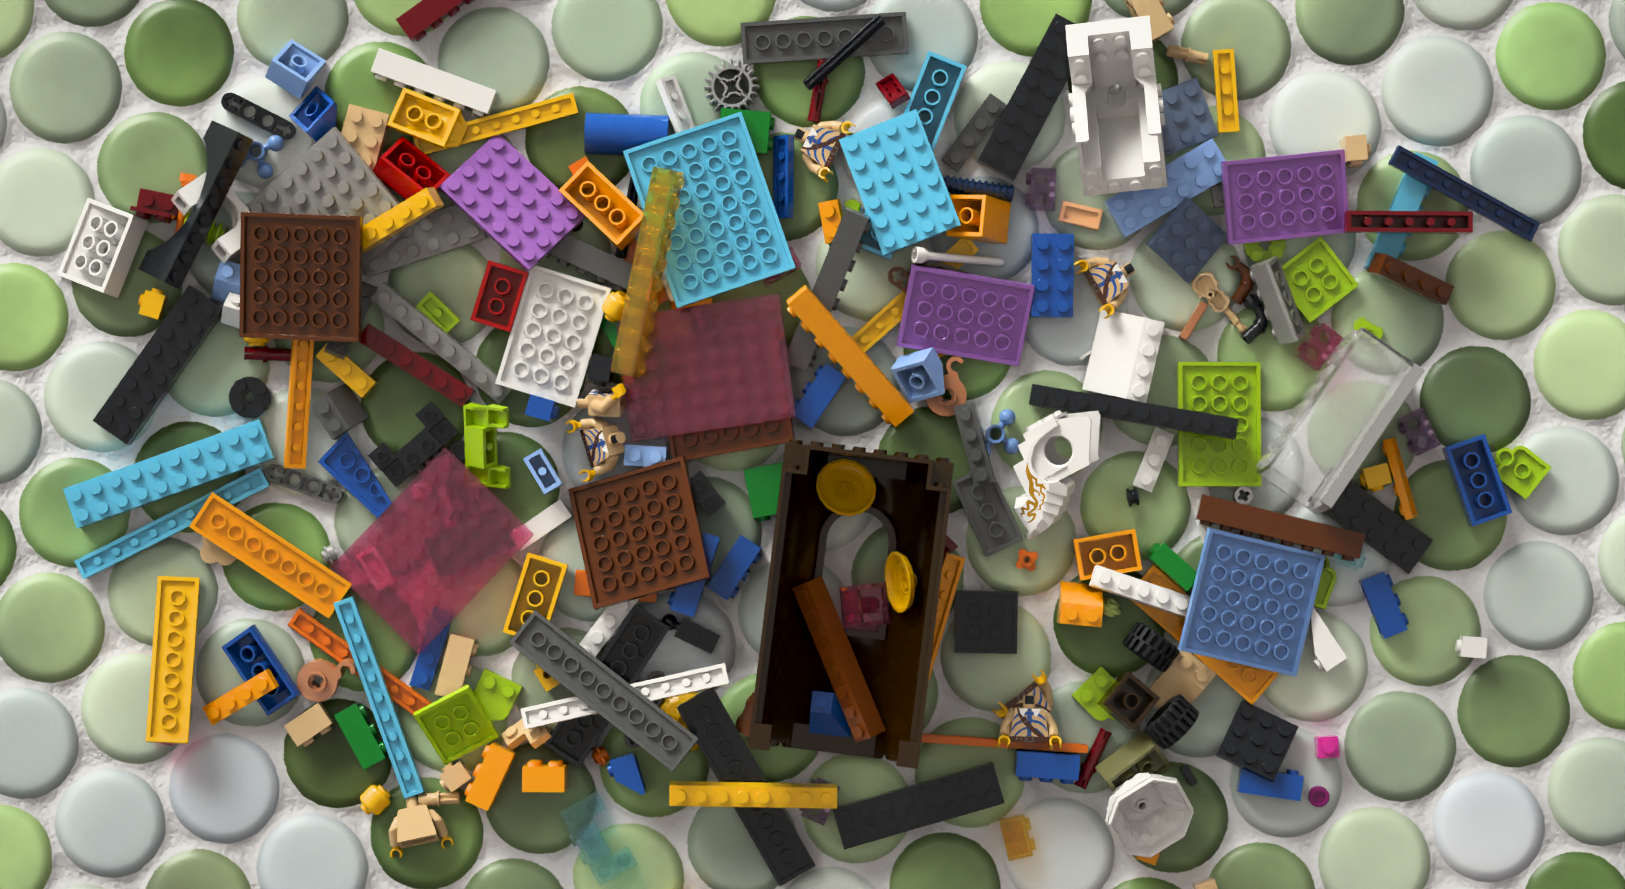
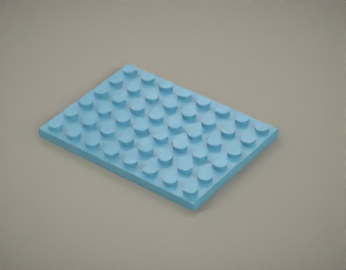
[623,112,796,309]

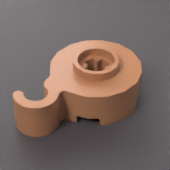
[925,356,967,417]
[297,658,358,702]

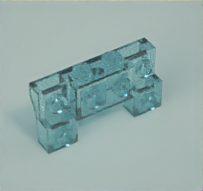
[559,791,637,885]

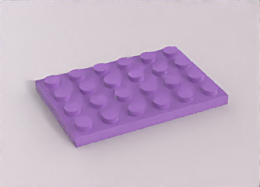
[439,135,586,272]
[1221,149,1349,245]
[896,264,1035,366]

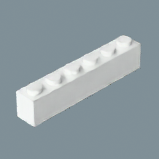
[371,48,498,117]

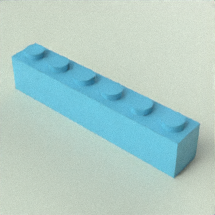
[1364,152,1438,269]

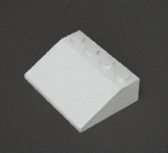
[58,198,148,298]
[1082,310,1165,403]

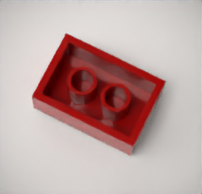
[372,136,451,199]
[470,260,529,333]

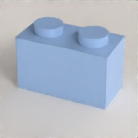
[624,444,667,467]
[523,448,563,495]

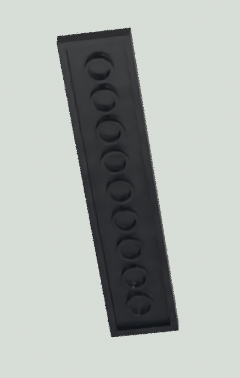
[676,688,816,886]

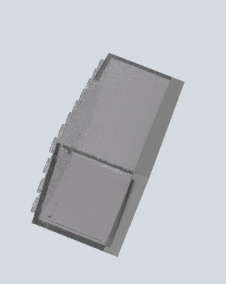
[1255,327,1425,515]

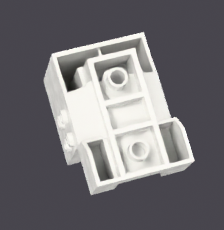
[1065,16,1168,196]

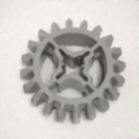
[704,59,760,111]

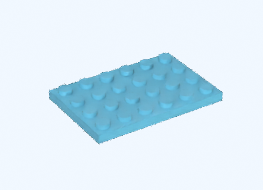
[839,109,962,256]

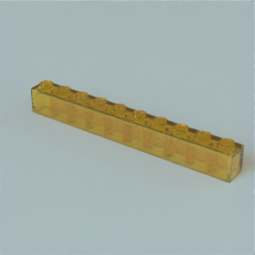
[610,166,684,377]

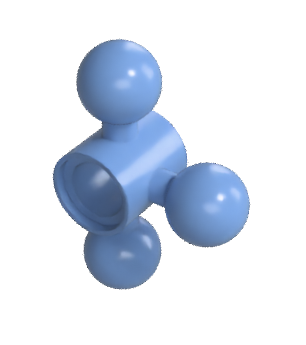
[240,135,284,179]
[985,409,1020,456]

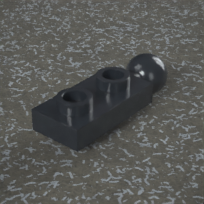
[661,614,720,654]

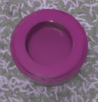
[1308,786,1329,807]

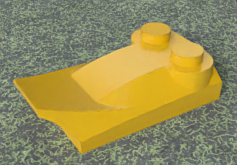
[387,88,468,148]

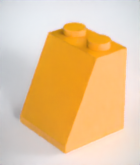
[946,194,1011,244]
[1057,581,1103,627]

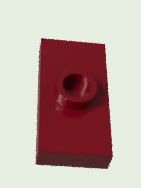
[876,73,910,109]

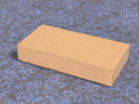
[1058,201,1103,231]

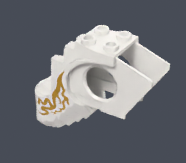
[1013,410,1101,540]

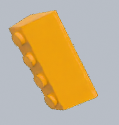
[559,160,647,251]

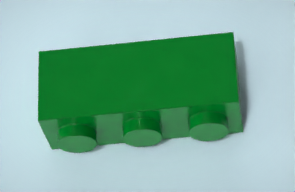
[334,702,388,770]

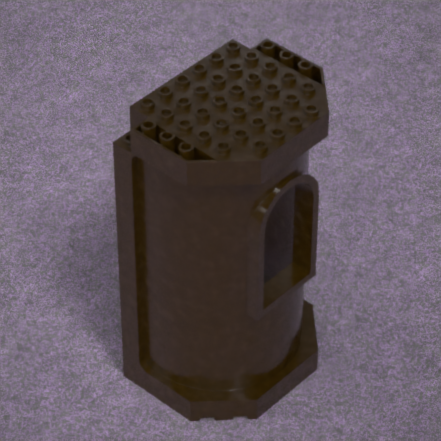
[748,439,954,769]

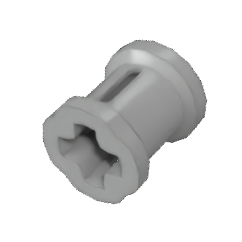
[1232,487,1253,505]

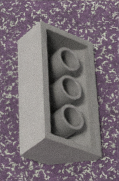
[1250,256,1307,345]

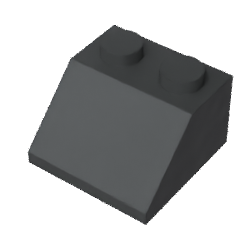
[309,383,370,440]

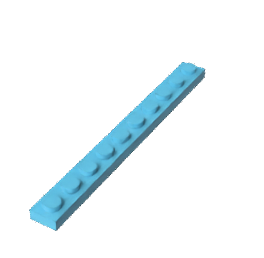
[74,467,270,579]
[333,596,425,799]

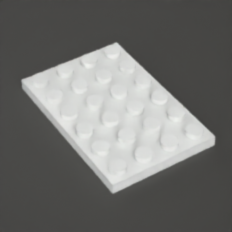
[495,266,611,408]

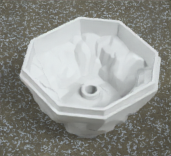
[1105,772,1194,858]

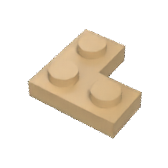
[501,719,552,750]

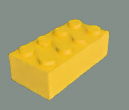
[503,552,569,636]

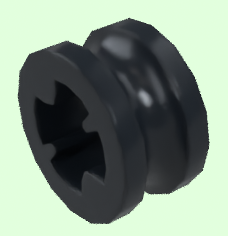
[1126,487,1140,507]

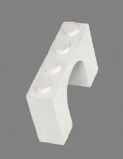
[171,172,250,264]

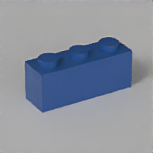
[790,363,847,429]
[525,394,561,423]
[706,535,762,600]
[1359,572,1409,639]
[1236,768,1304,801]

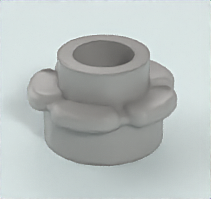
[320,545,338,565]

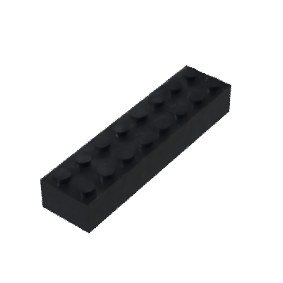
[977,14,1075,181]
[93,285,223,445]
[544,604,670,767]
[833,762,1004,850]

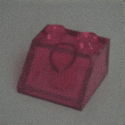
[839,582,890,629]

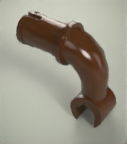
[1226,255,1255,305]

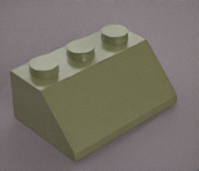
[1095,729,1172,792]

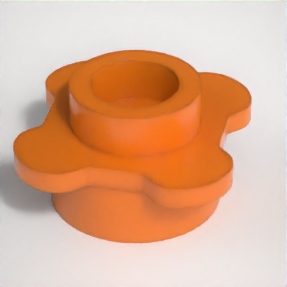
[1016,549,1038,571]
[592,746,610,767]

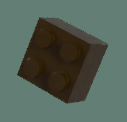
[1097,671,1160,730]

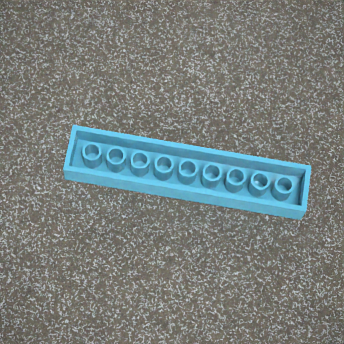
[860,51,967,261]
[63,419,276,528]

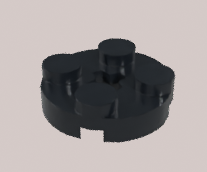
[229,377,271,418]

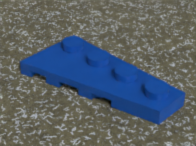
[318,432,393,519]

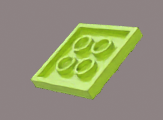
[1282,236,1359,323]
[414,685,499,765]

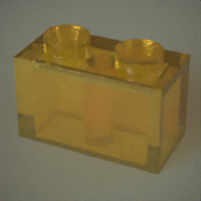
[999,813,1036,861]

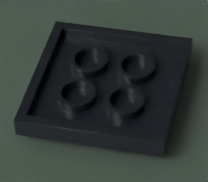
[954,590,1018,654]
[1216,700,1299,783]

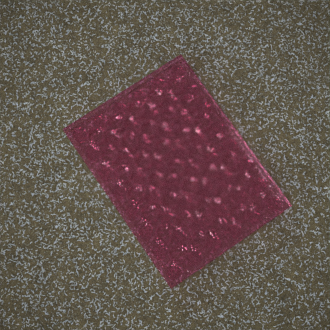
[615,293,796,442]
[331,447,534,654]

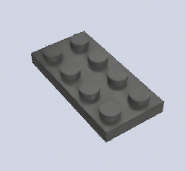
[952,473,1024,557]

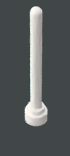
[911,246,1005,267]

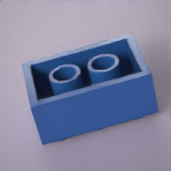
[1014,749,1080,784]

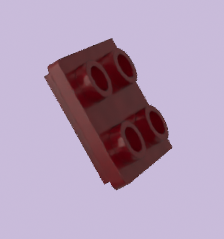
[130,188,179,224]

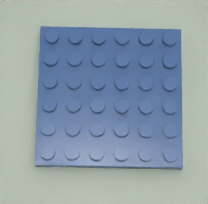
[1178,527,1326,677]

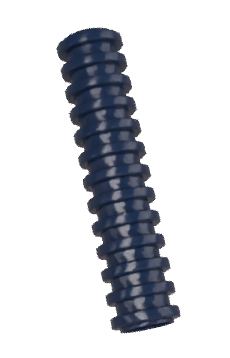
[942,175,1014,203]

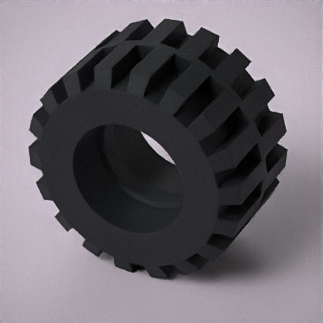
[1123,622,1180,672]
[1145,694,1199,749]

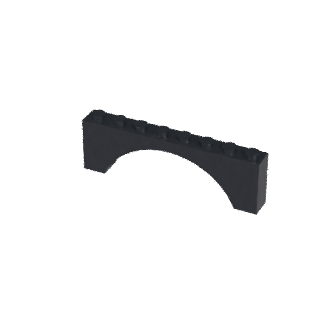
[139,120,254,289]

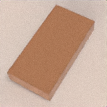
[1178,301,1208,341]

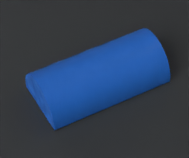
[584,113,669,156]
[222,624,301,716]

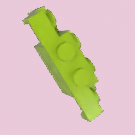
[463,403,511,489]

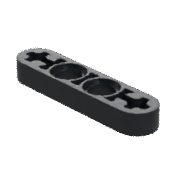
[221,92,296,140]

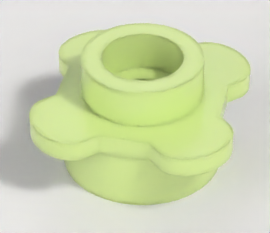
[1103,598,1121,617]

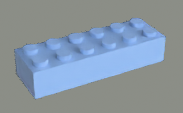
[1103,138,1226,239]

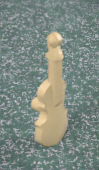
[1192,271,1247,333]

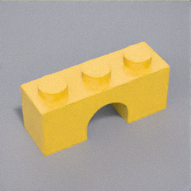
[315,342,378,399]

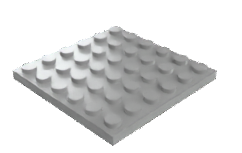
[246,127,415,269]

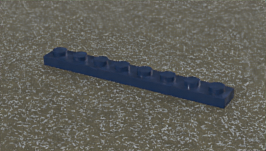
[1388,145,1540,242]

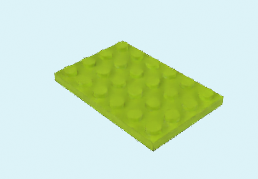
[1177,362,1262,487]

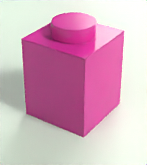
[1314,735,1340,758]

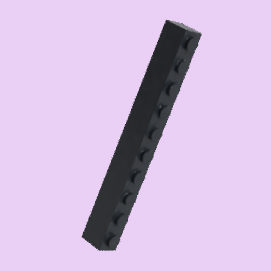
[1029,384,1239,440]

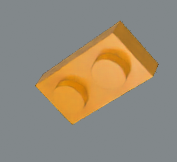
[818,199,843,244]

